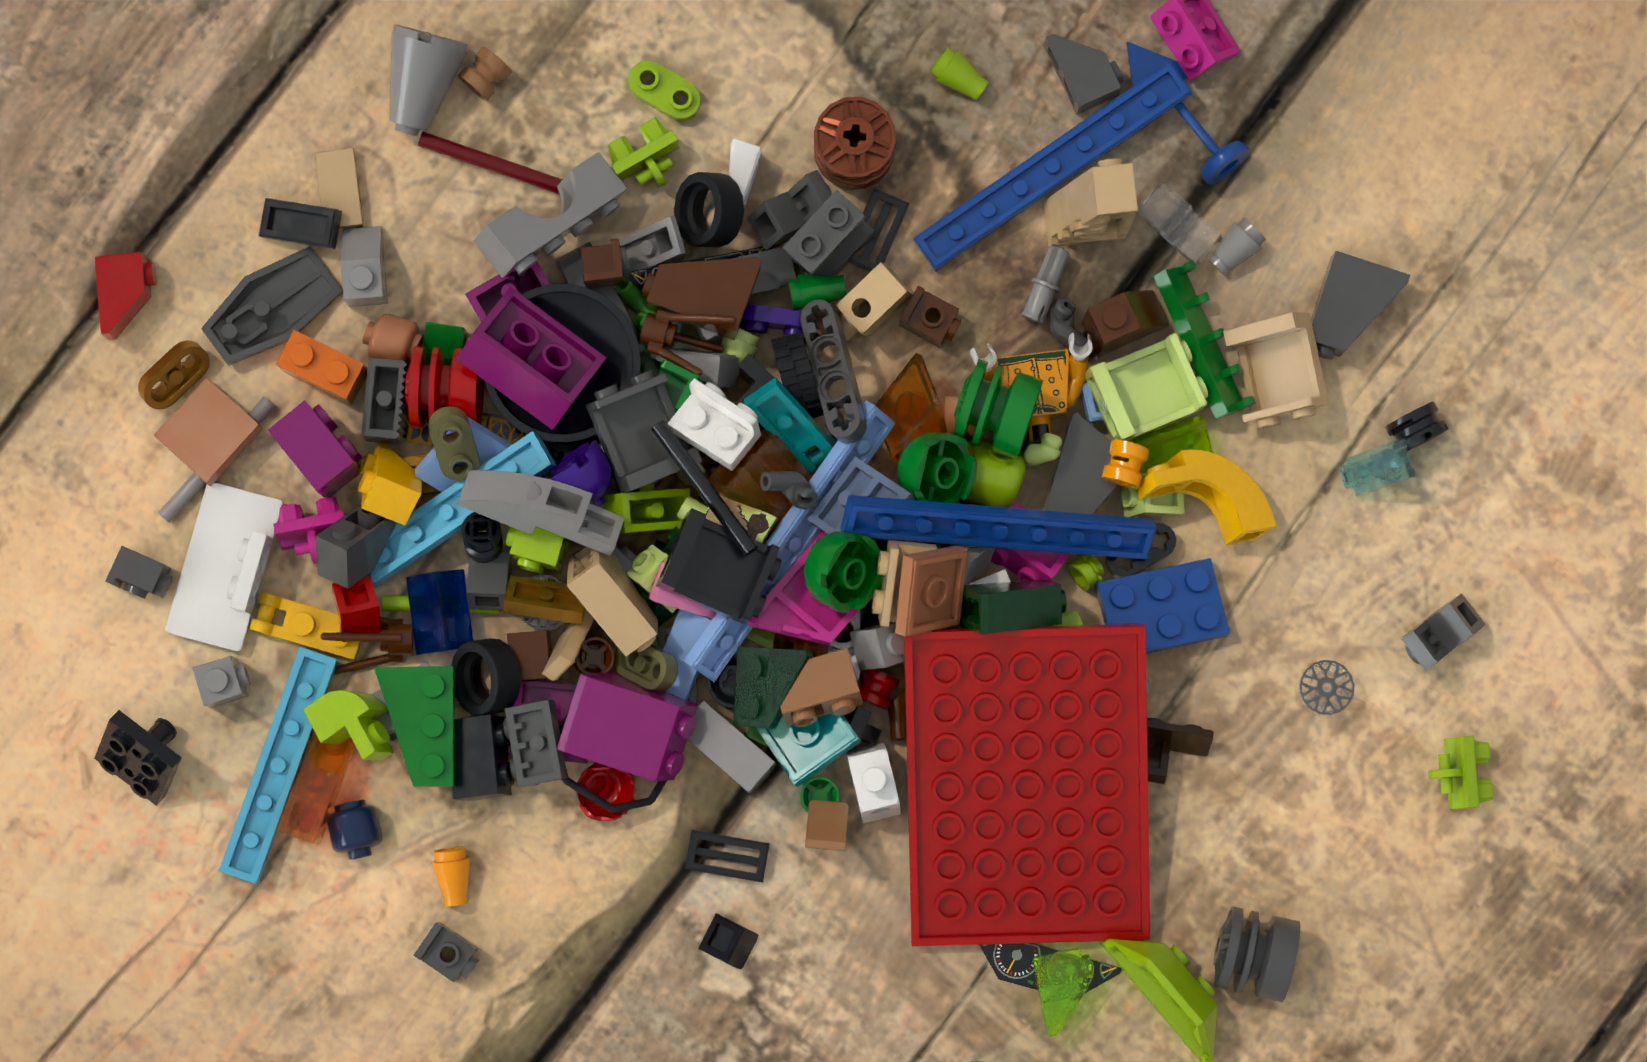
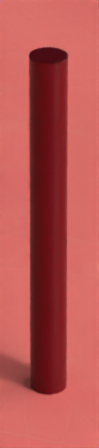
[418,131,563,195]

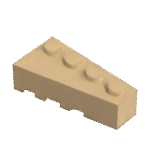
[1043,158,1138,247]

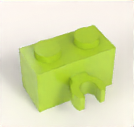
[600,480,690,534]

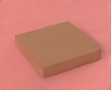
[154,377,263,486]
[895,546,968,637]

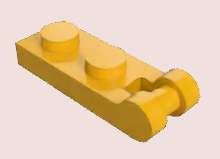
[249,592,362,661]

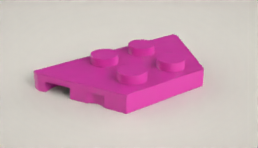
[746,532,861,646]

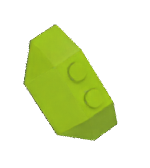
[1100,939,1217,1062]

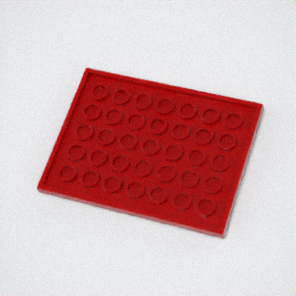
[904,624,1150,946]

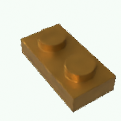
[503,575,586,625]

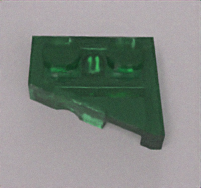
[733,647,813,729]

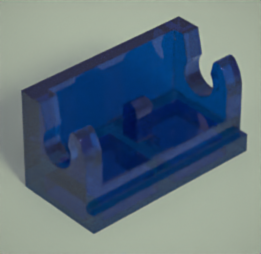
[406,569,474,655]

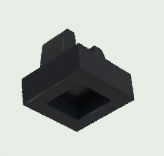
[844,706,882,749]

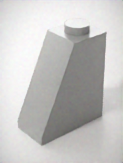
[687,701,776,794]

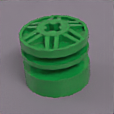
[954,359,1043,459]

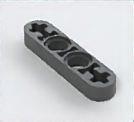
[801,299,867,444]

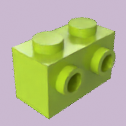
[506,526,571,575]

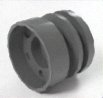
[1213,907,1300,1002]

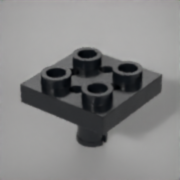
[94,710,182,806]

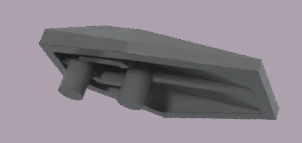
[201,246,343,366]

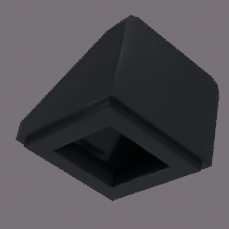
[698,913,758,969]

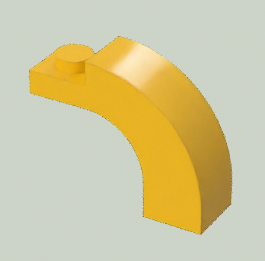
[1136,450,1277,545]

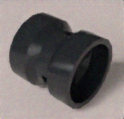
[461,512,503,563]

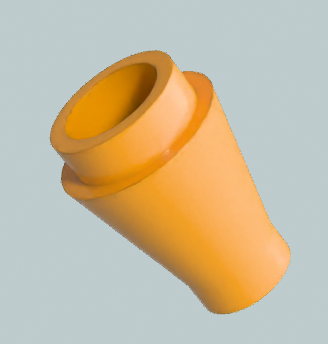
[431,846,470,906]

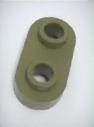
[429,407,480,481]
[614,644,678,692]

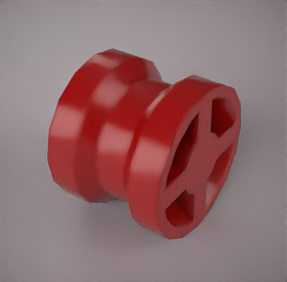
[859,669,900,710]

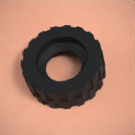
[771,332,824,418]

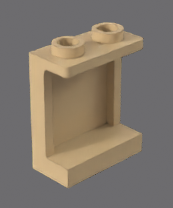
[1223,312,1329,429]

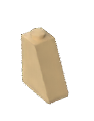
[567,546,658,656]

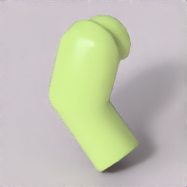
[1022,433,1062,468]

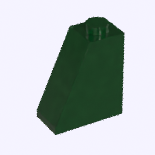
[960,580,1067,634]

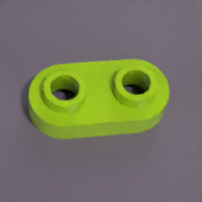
[628,60,701,122]

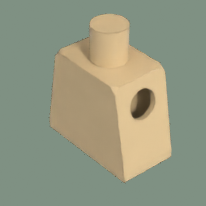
[836,262,914,342]

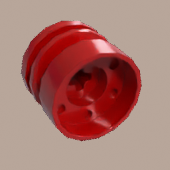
[405,346,484,429]

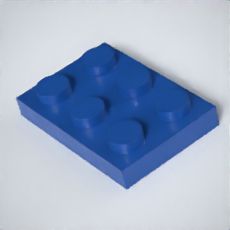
[1095,558,1230,654]

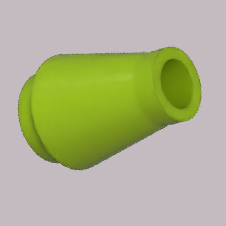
[929,47,989,101]

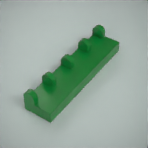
[1153,260,1256,419]

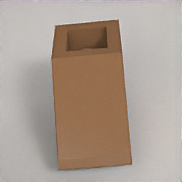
[780,648,863,727]

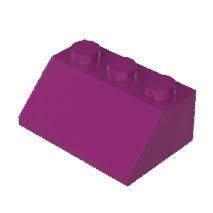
[456,287,607,430]

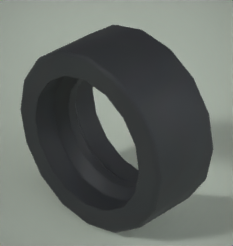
[674,172,744,247]
[451,638,521,716]

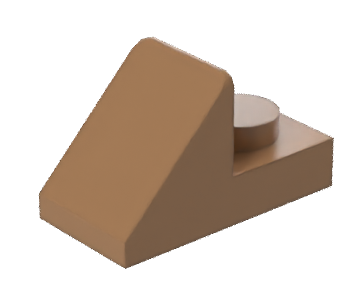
[805,800,849,851]

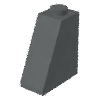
[1311,251,1410,360]
[1044,412,1118,514]

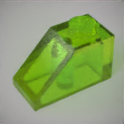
[1031,947,1093,1037]

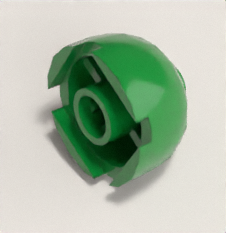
[897,432,977,503]
[804,531,881,613]

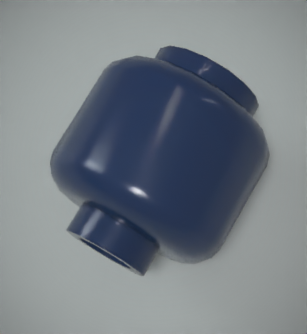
[327,800,382,860]

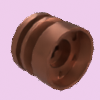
[814,97,896,190]

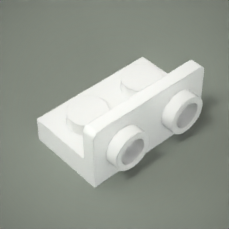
[667,379,761,471]

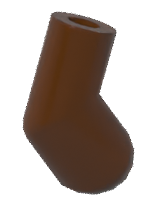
[888,688,906,741]

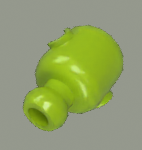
[966,440,1026,508]

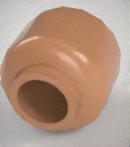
[363,314,424,365]

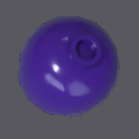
[542,440,612,507]

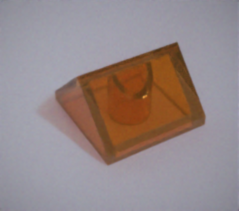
[875,353,948,462]

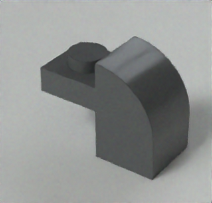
[747,170,832,251]
[1402,593,1485,671]

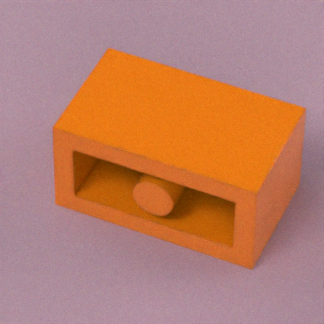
[276,330,368,405]

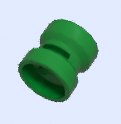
[800,776,840,813]

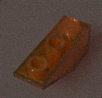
[277,735,356,845]

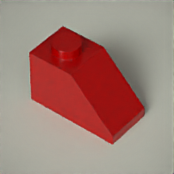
[95,252,157,340]

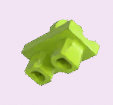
[607,117,680,188]
[1428,736,1494,810]

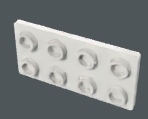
[165,482,283,652]

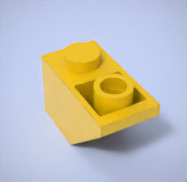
[358,442,422,526]

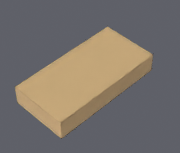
[314,148,364,229]
[542,609,594,681]

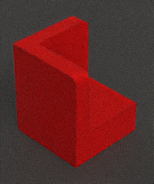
[332,576,381,642]

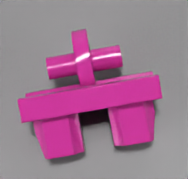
[273,496,345,564]

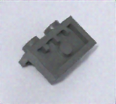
[503,700,568,787]

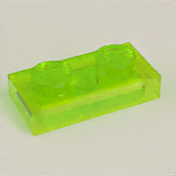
[1128,415,1213,474]

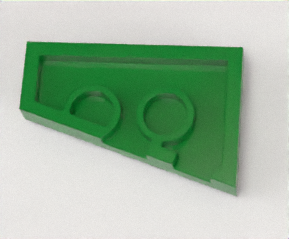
[374,666,455,787]

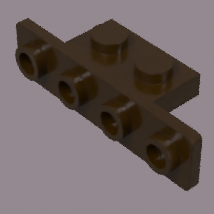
[1147,718,1214,784]

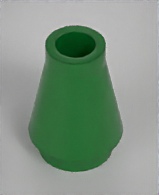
[789,274,847,310]

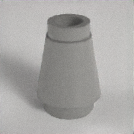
[1208,218,1266,276]

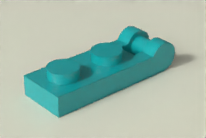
[744,377,837,476]

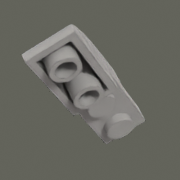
[457,470,625,556]

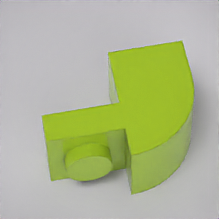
[303,690,394,761]

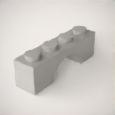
[474,152,627,278]

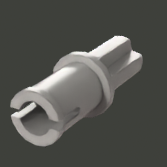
[1021,246,1069,325]

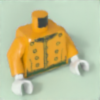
[970,333,1093,443]

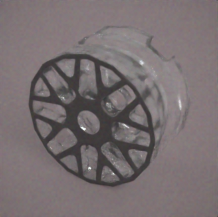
[1295,660,1355,716]

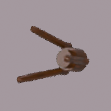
[640,309,737,376]
[320,617,413,674]

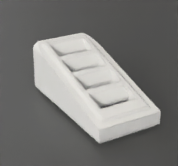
[729,139,762,209]

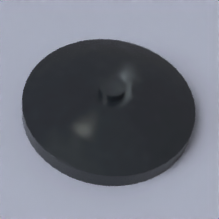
[484,284,641,442]

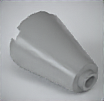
[389,24,469,136]

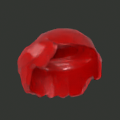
[576,762,637,821]

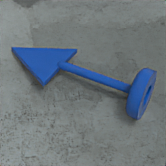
[1126,41,1250,185]

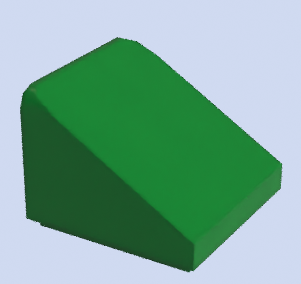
[423,322,467,365]

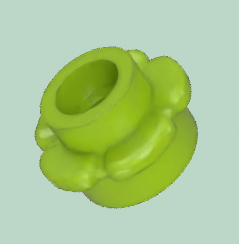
[1068,554,1104,591]

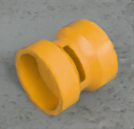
[1101,439,1150,489]

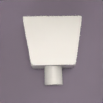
[846,741,901,824]

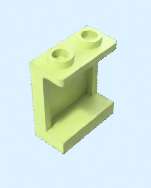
[1085,333,1208,441]

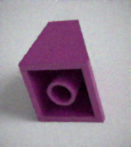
[557,672,698,782]

